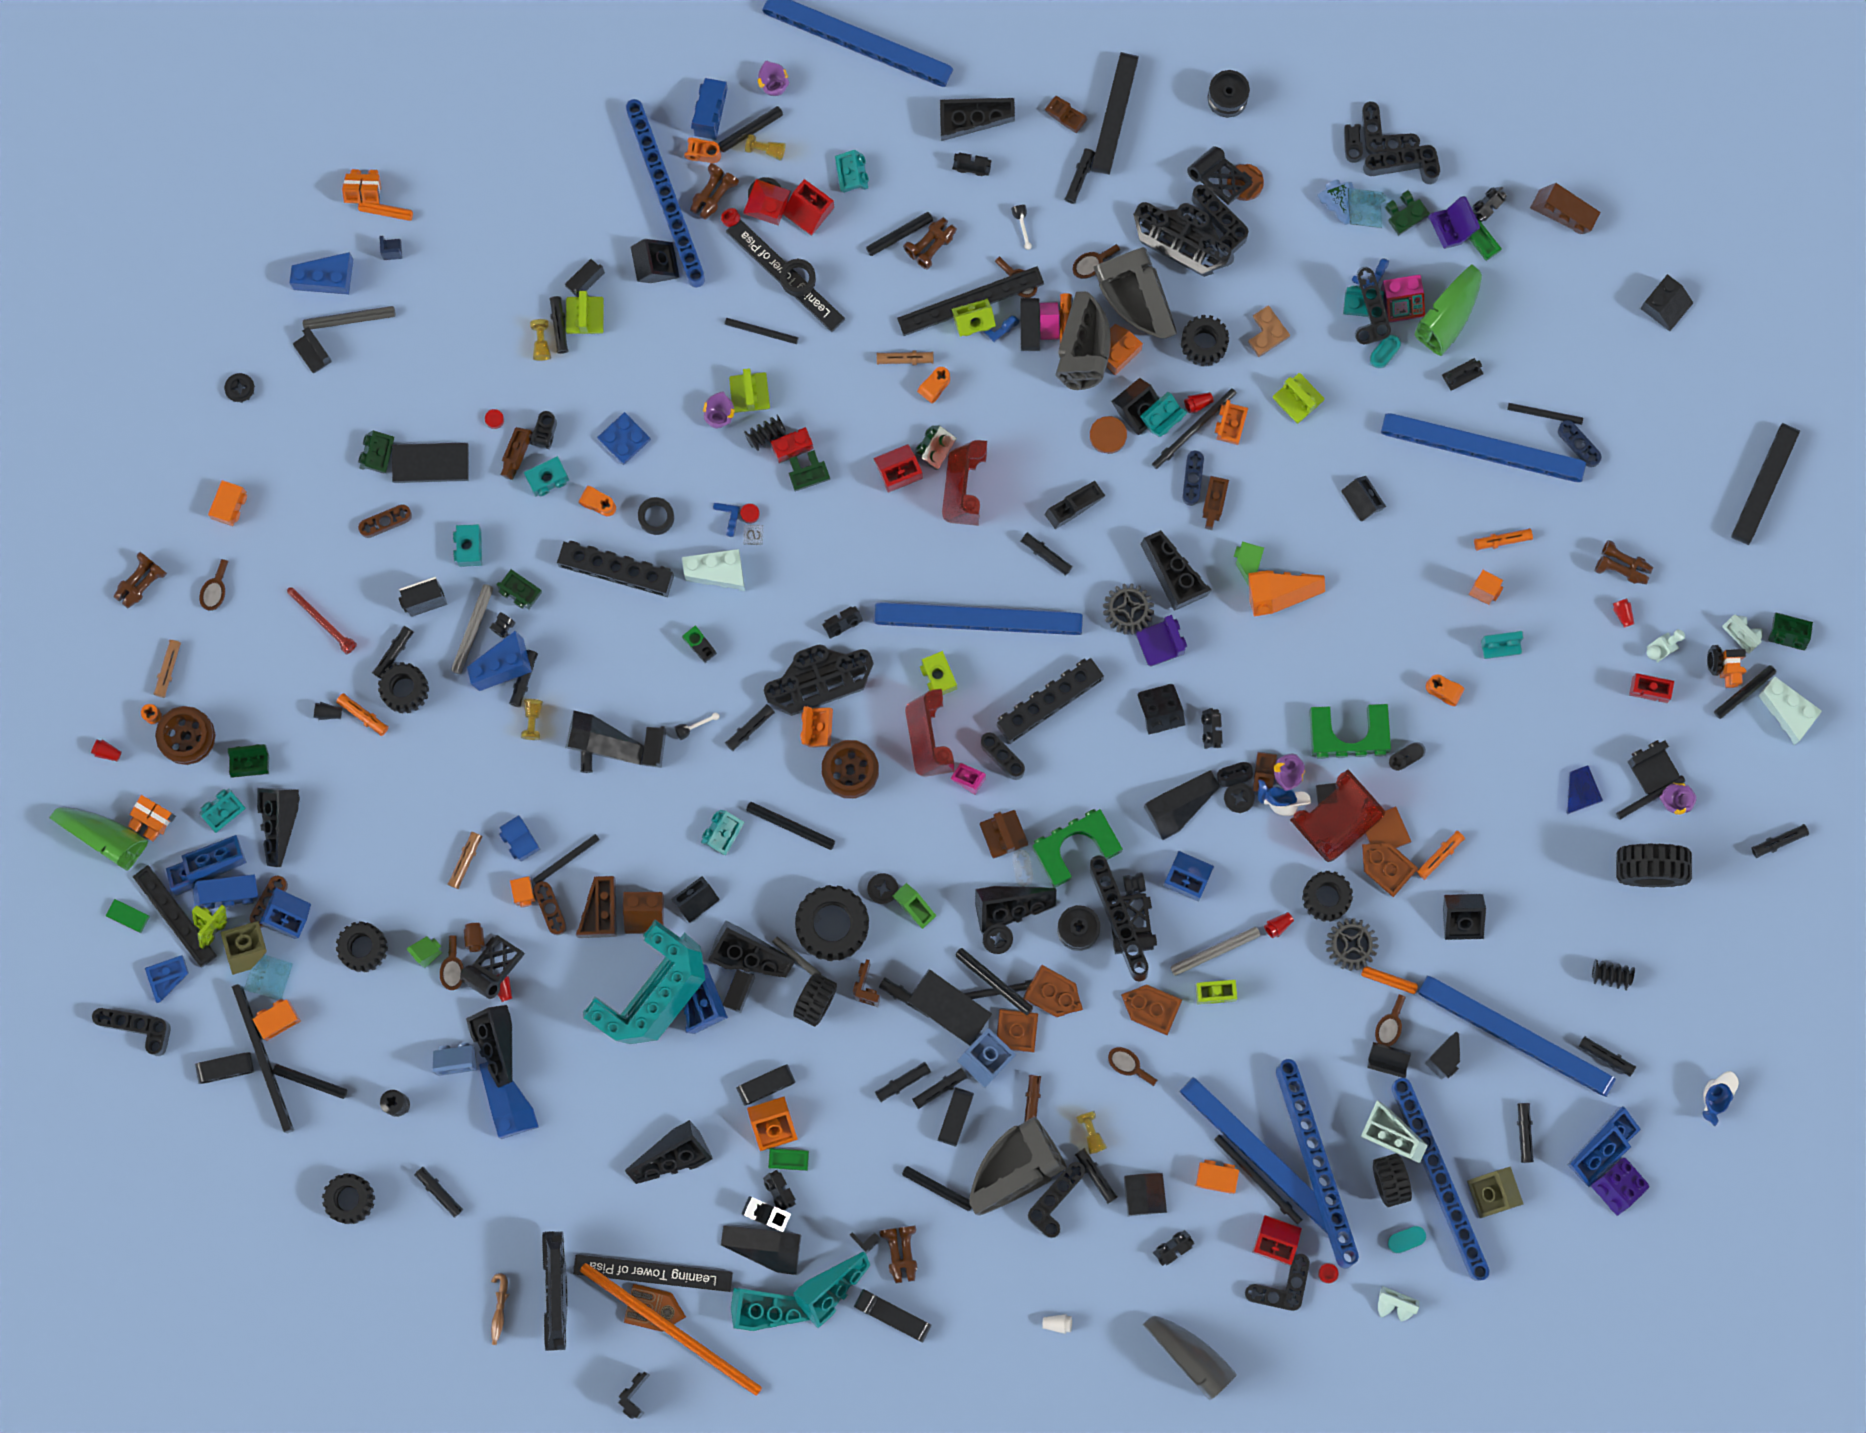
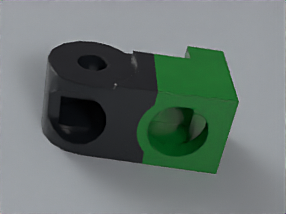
[682,625,717,663]

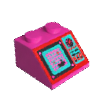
[1381,275,1425,323]

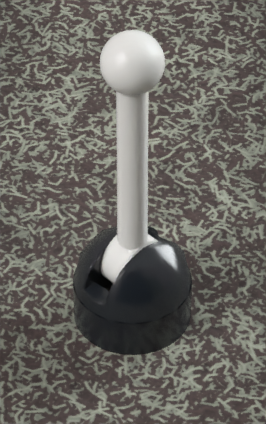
[1011,204,1032,250]
[674,713,720,741]

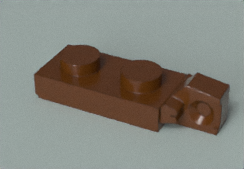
[500,427,533,480]
[1202,476,1229,530]

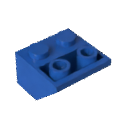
[1163,851,1214,902]
[259,888,311,939]

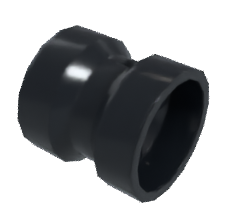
[489,612,516,638]
[1123,872,1146,895]

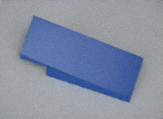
[166,835,247,896]
[1567,1106,1641,1187]

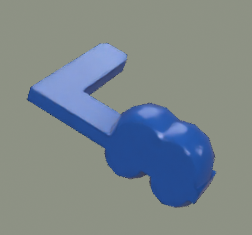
[1352,258,1389,287]
[983,315,1020,342]
[713,503,740,537]

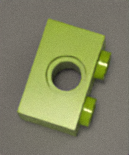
[952,299,996,337]
[919,651,957,698]
[1195,980,1237,1005]

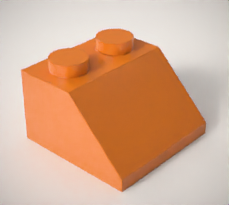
[1106,324,1143,375]
[747,1096,798,1151]

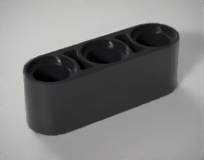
[1020,298,1040,351]
[981,732,1025,780]
[195,1052,254,1084]
[736,1064,796,1106]
[937,1087,974,1147]

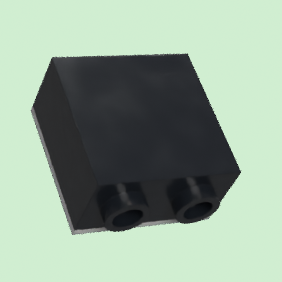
[399,577,447,617]

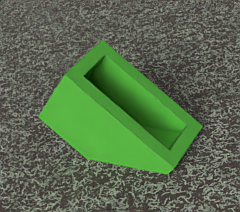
[1234,541,1264,586]
[893,883,936,929]
[407,936,442,968]

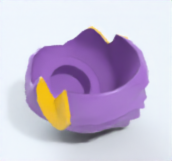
[757,61,789,96]
[703,391,735,429]
[1274,753,1306,791]
[1660,783,1697,815]

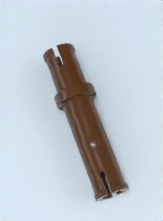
[1024,1075,1041,1122]

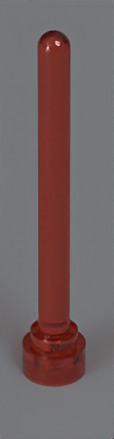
[287,587,357,655]

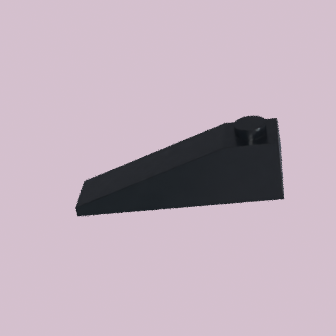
[1144,770,1220,840]
[625,1120,713,1184]

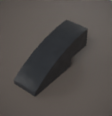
[1044,481,1106,529]

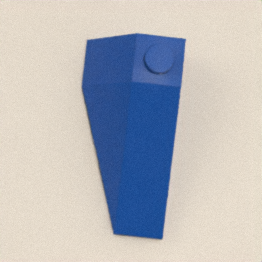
[479,1062,539,1139]

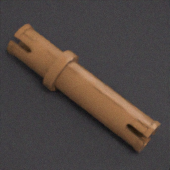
[877,350,934,365]
[153,640,181,698]
[447,831,483,889]

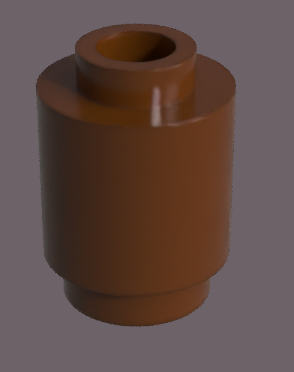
[464,923,485,952]

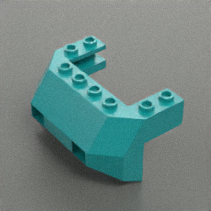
[583,920,705,1044]

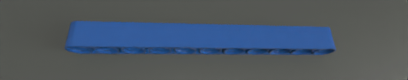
[762,0,953,87]
[626,99,705,288]
[1381,413,1586,482]
[874,603,1083,635]
[1418,976,1616,1097]
[1276,1059,1359,1269]
[1179,1077,1341,1239]
[1391,1078,1490,1281]

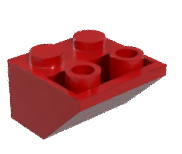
[783,179,834,236]
[873,444,923,493]
[1252,1215,1302,1266]

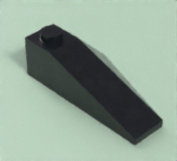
[565,710,644,765]
[257,788,300,867]
[975,886,1057,934]
[708,920,795,978]
[466,1005,512,1088]
[721,1225,802,1275]

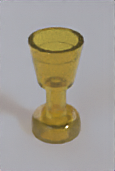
[745,134,786,161]
[530,319,551,361]
[521,699,543,740]
[1076,1111,1107,1155]

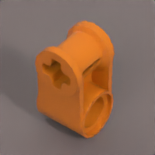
[684,137,721,163]
[917,367,950,404]
[578,485,616,517]
[1425,674,1465,706]

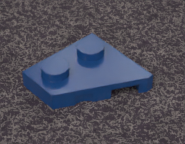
[145,955,189,1003]

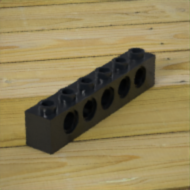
[557,541,674,598]
[997,658,1104,744]

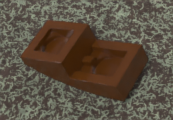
[1045,96,1087,133]
[1253,752,1277,792]

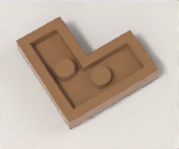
[1248,305,1290,357]

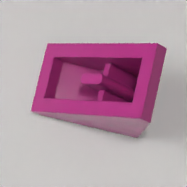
[1040,302,1059,340]
[950,763,986,795]

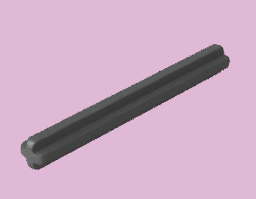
[302,306,396,330]

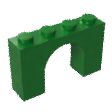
[1309,704,1391,759]
[1032,809,1123,888]

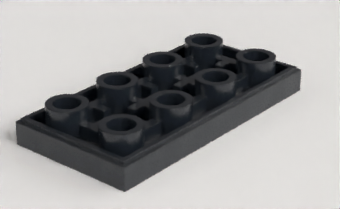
[392,443,469,483]
[907,969,992,1046]

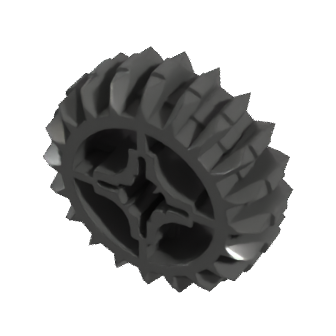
[1103,583,1154,635]
[1325,918,1379,971]

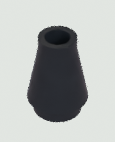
[314,701,342,720]

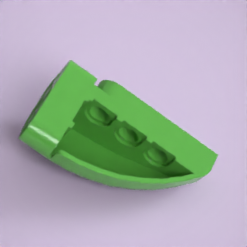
[1414,264,1482,356]
[49,807,148,871]

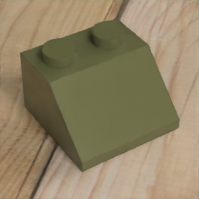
[220,921,267,975]
[1467,1166,1523,1218]

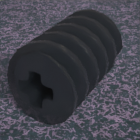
[744,414,786,451]
[1592,959,1635,991]
[380,1090,410,1117]

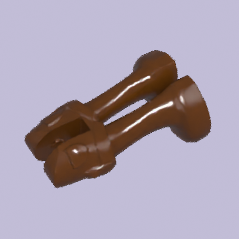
[690,163,739,220]
[903,217,957,270]
[1594,540,1654,585]
[113,552,167,609]
[879,1225,918,1284]

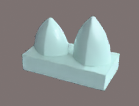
[1722,614,1762,654]
[1378,1286,1419,1322]

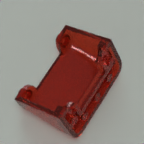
[942,440,987,526]
[905,689,954,777]
[1290,769,1385,862]

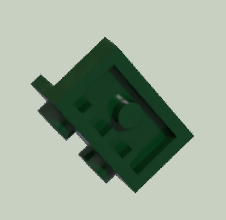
[358,430,394,474]
[1768,612,1813,651]

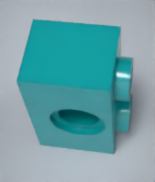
[524,456,570,497]
[453,524,482,567]

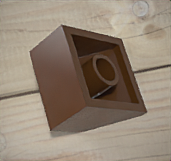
[623,892,664,934]

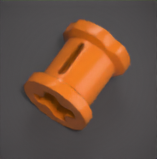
[141,704,162,724]

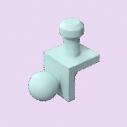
[1647,629,1685,663]

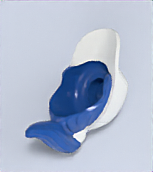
[1258,780,1311,816]
[1702,1071,1739,1126]

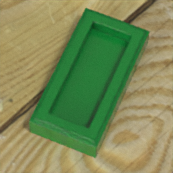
[1468,220,1502,261]
[106,899,150,933]
[768,1148,809,1171]

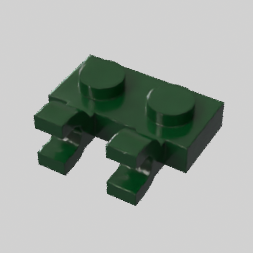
[1385,190,1430,236]
[788,450,830,492]

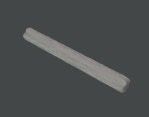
[451,584,493,674]
[1170,927,1260,976]

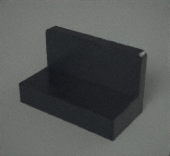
[565,259,605,297]
[293,327,332,373]
[1341,475,1386,521]
[642,726,666,768]
[671,876,720,922]
[723,969,755,1013]
[1367,1042,1411,1078]
[850,1232,881,1254]

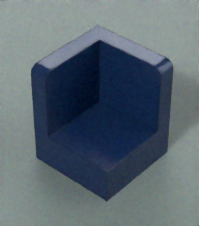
[379,236,402,260]

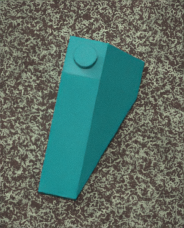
[793,1251,870,1328]
[731,1288,810,1331]

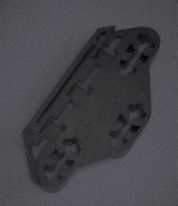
[1133,202,1234,277]
[764,644,874,716]
[542,1231,568,1351]

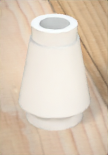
[1043,1314,1072,1334]

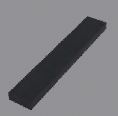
[132,865,217,968]

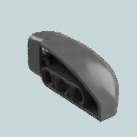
[1093,247,1177,339]
[1055,291,1111,390]
[969,1117,1067,1216]
[1143,1316,1237,1400]

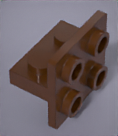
[979,810,1028,859]

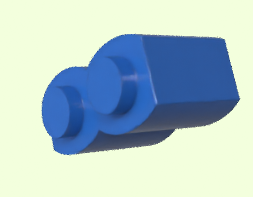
[499,815,541,861]

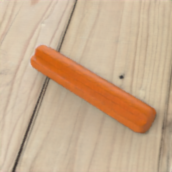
[358,201,413,221]
[1361,966,1418,994]

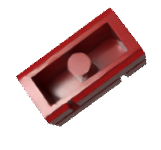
[771,427,814,463]
[1629,673,1674,703]

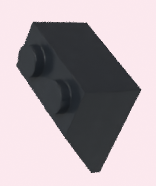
[630,239,680,283]
[1640,274,1693,331]
[1111,378,1159,435]
[1443,894,1486,940]
[1425,1031,1460,1079]
[1124,1173,1167,1217]

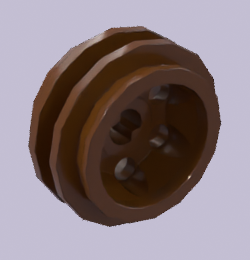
[155,706,216,765]
[821,740,879,799]

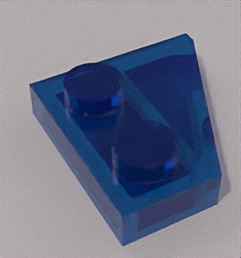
[1566,765,1603,815]

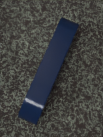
[1558,420,1602,467]
[1182,450,1204,506]

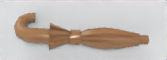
[491,1273,510,1345]

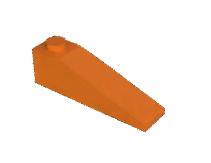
[1248,570,1325,617]

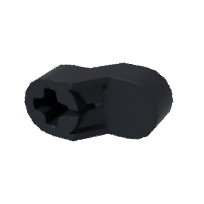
[1389,742,1426,771]

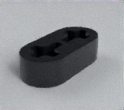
[1217,762,1253,787]

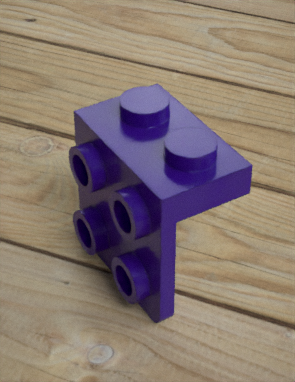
[1428,196,1480,249]
[1136,615,1187,667]
[1591,1158,1649,1216]

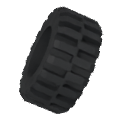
[1616,843,1692,888]
[795,885,869,961]

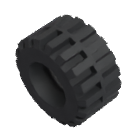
[1181,315,1229,366]
[378,662,429,714]
[1302,871,1353,922]
[336,921,388,973]
[793,973,837,1027]
[1373,1153,1412,1207]
[322,1173,375,1224]

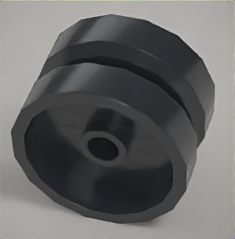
[1207,70,1250,118]
[1057,905,1100,951]

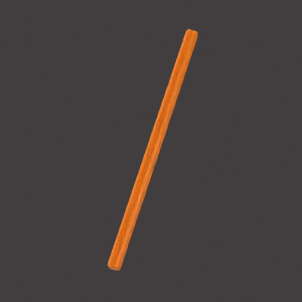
[580,1263,762,1396]

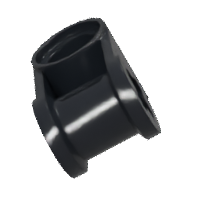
[531,411,557,449]

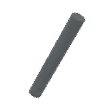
[772,937,822,975]

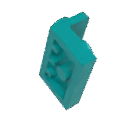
[835,150,869,193]
[1343,286,1384,317]
[1140,392,1187,437]
[1481,631,1523,659]
[199,788,246,833]
[701,810,745,856]

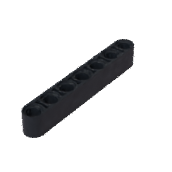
[1091,52,1139,175]
[1731,423,1800,545]
[1090,855,1149,982]

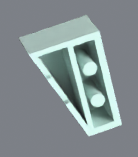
[682,549,745,591]
[1759,676,1822,745]

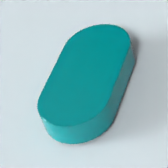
[1370,334,1401,368]
[1387,1226,1426,1253]

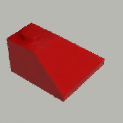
[743,179,791,226]

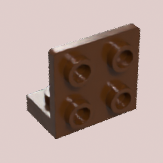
[853,959,880,1007]

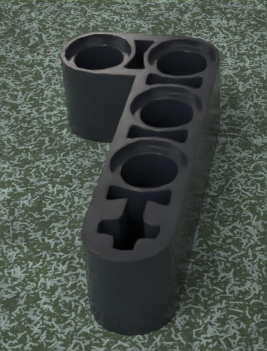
[1363,145,1440,184]
[1192,185,1249,257]
[1355,267,1391,345]
[92,1008,171,1056]
[1028,1162,1085,1239]
[854,1289,932,1343]

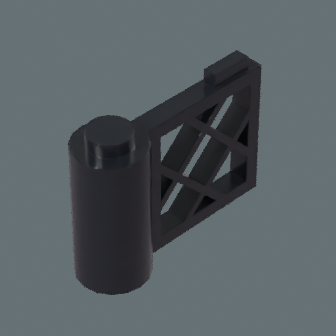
[1187,146,1253,205]
[1108,893,1157,954]
[460,935,525,999]

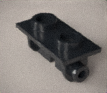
[952,152,992,176]
[1473,187,1507,222]
[1442,358,1484,391]
[822,606,863,639]
[1201,708,1223,749]
[763,1170,796,1211]
[1152,1230,1195,1266]

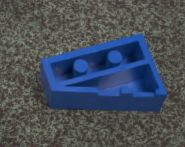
[691,78,728,140]
[289,252,353,295]
[467,631,532,691]
[192,874,258,910]
[684,964,728,1034]

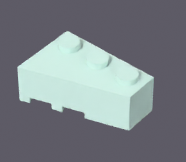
[1361,1101,1428,1163]

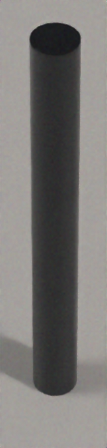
[725,318,799,345]
[1507,403,1583,425]
[1616,775,1685,820]
[533,834,600,884]

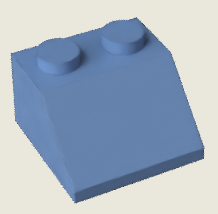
[957,1028,1016,1088]
[433,1043,477,1076]

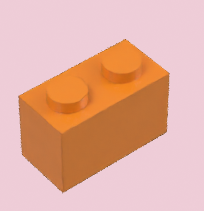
[208,480,247,527]
[1469,570,1504,605]
[252,999,301,1041]
[1195,1160,1239,1194]

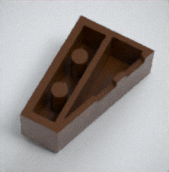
[1530,183,1601,234]
[576,876,617,938]

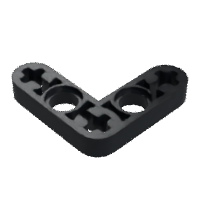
[1362,101,1420,155]
[1245,1254,1310,1311]

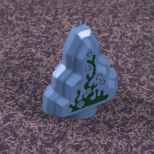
[1317,180,1354,225]

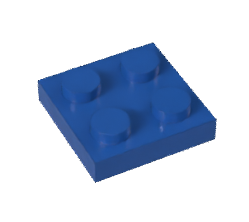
[597,412,651,465]

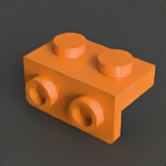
[1214,400,1248,445]
[800,706,833,747]

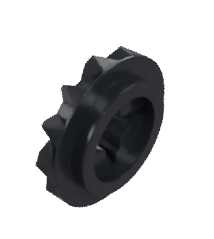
[224,373,255,403]
[1707,645,1724,676]
[1224,783,1255,813]
[867,873,898,904]
[982,923,1013,954]

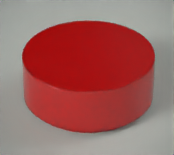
[721,208,740,227]
[485,409,504,429]
[740,504,760,524]
[1318,1263,1339,1284]

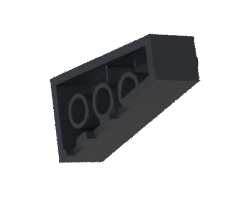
[940,98,1015,141]
[1140,530,1212,611]

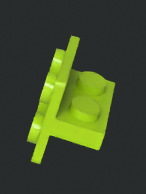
[566,291,604,334]
[729,368,770,413]
[1273,373,1325,424]
[192,905,227,949]

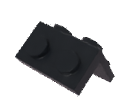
[1137,684,1185,735]
[1628,740,1679,794]
[618,1371,650,1419]

